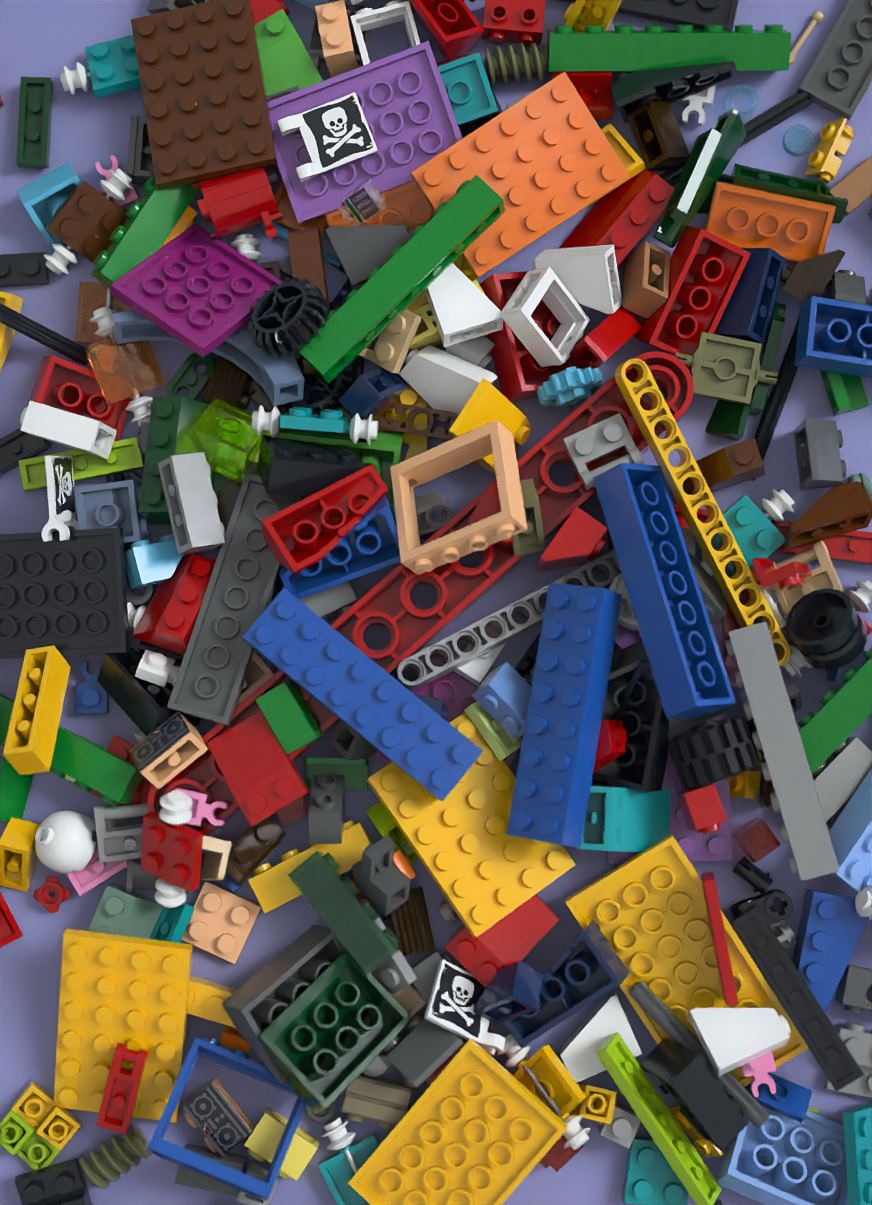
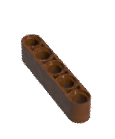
[288,227,331,376]

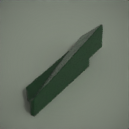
[653,108,746,248]
[697,164,848,224]
[706,302,786,441]

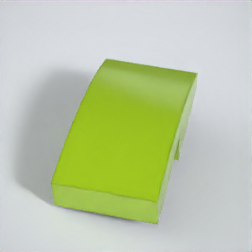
[0,1110,64,1170]

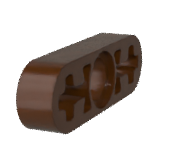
[377,402,459,441]

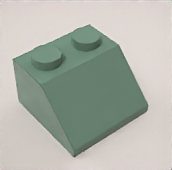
[88,883,163,939]

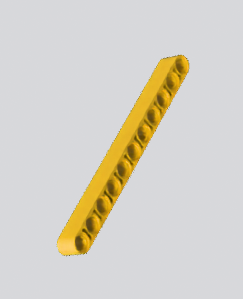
[614,358,790,666]

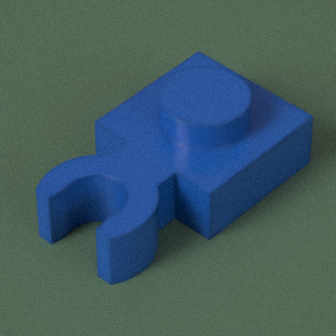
[76,661,109,714]

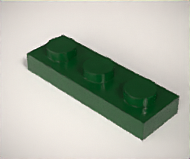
[16,77,53,168]

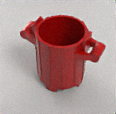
[192,167,284,241]

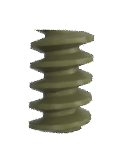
[485,42,548,85]
[79,1122,152,1189]

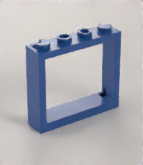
[147,1036,306,1202]

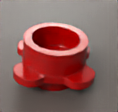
[33,875,71,913]

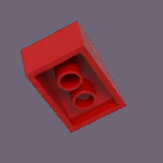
[26,355,137,442]
[207,710,310,826]
[445,894,560,988]

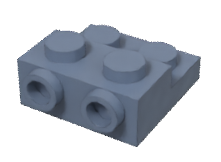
[74,480,152,545]

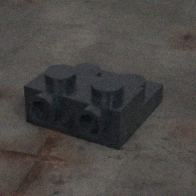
[14,1158,93,1205]

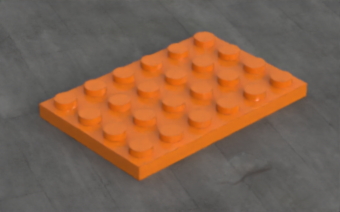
[410,71,630,278]

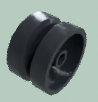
[786,588,867,670]

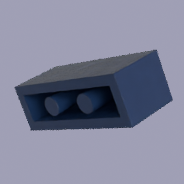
[718,248,786,346]

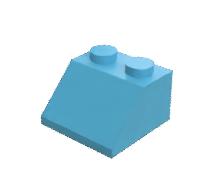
[17,162,80,252]

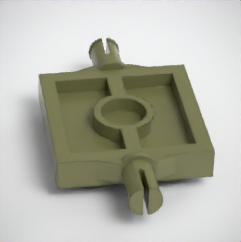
[674,332,778,405]

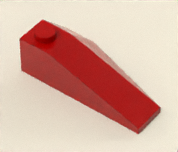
[262,464,388,574]

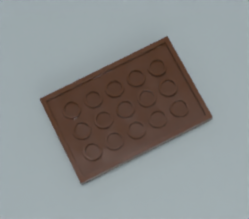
[131,0,278,190]

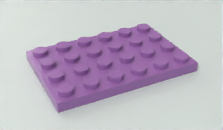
[268,41,462,224]

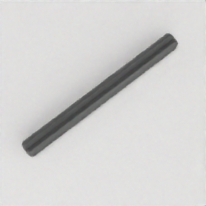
[628,980,769,1126]

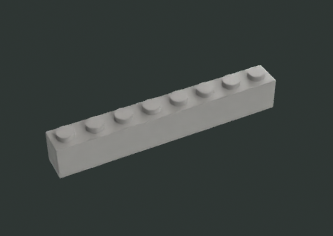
[725,621,840,881]

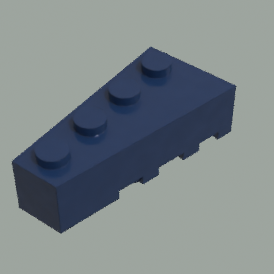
[504,920,630,1048]

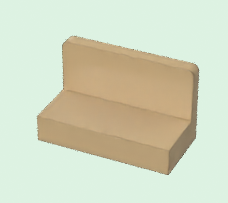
[200,836,232,881]

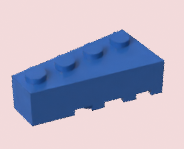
[280,494,401,599]
[792,888,869,1012]

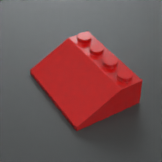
[479,271,586,402]

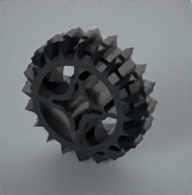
[246,277,329,358]
[280,350,354,414]

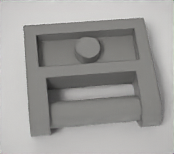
[562,413,644,490]
[94,803,158,863]

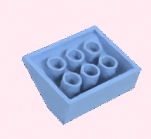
[716,1106,849,1205]

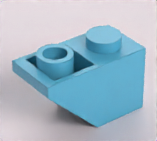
[124,534,184,589]

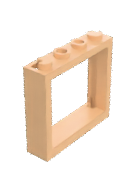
[390,419,527,575]

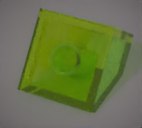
[190,398,267,482]

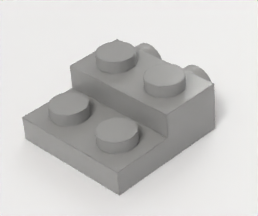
[824,1021,872,1098]

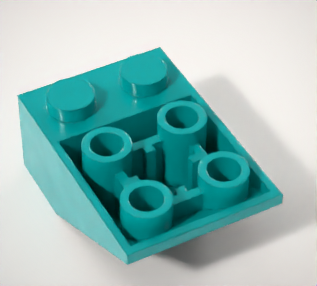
[574,786,671,852]

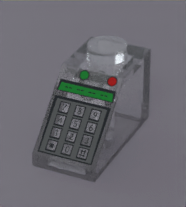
[339,176,388,226]

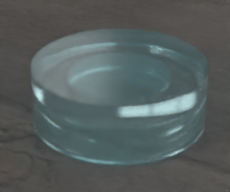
[782,124,814,157]

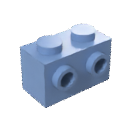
[472,661,531,739]

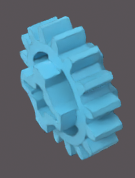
[537,366,605,409]

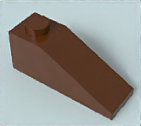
[677,438,765,504]
[784,481,872,550]

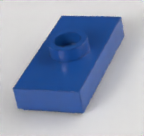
[745,1072,812,1122]

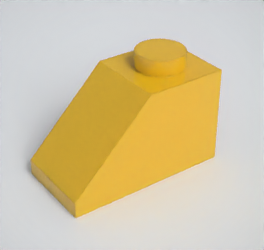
[0,817,40,892]

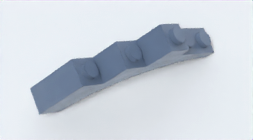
[112,309,304,406]

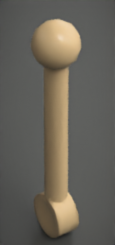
[789,11,823,65]

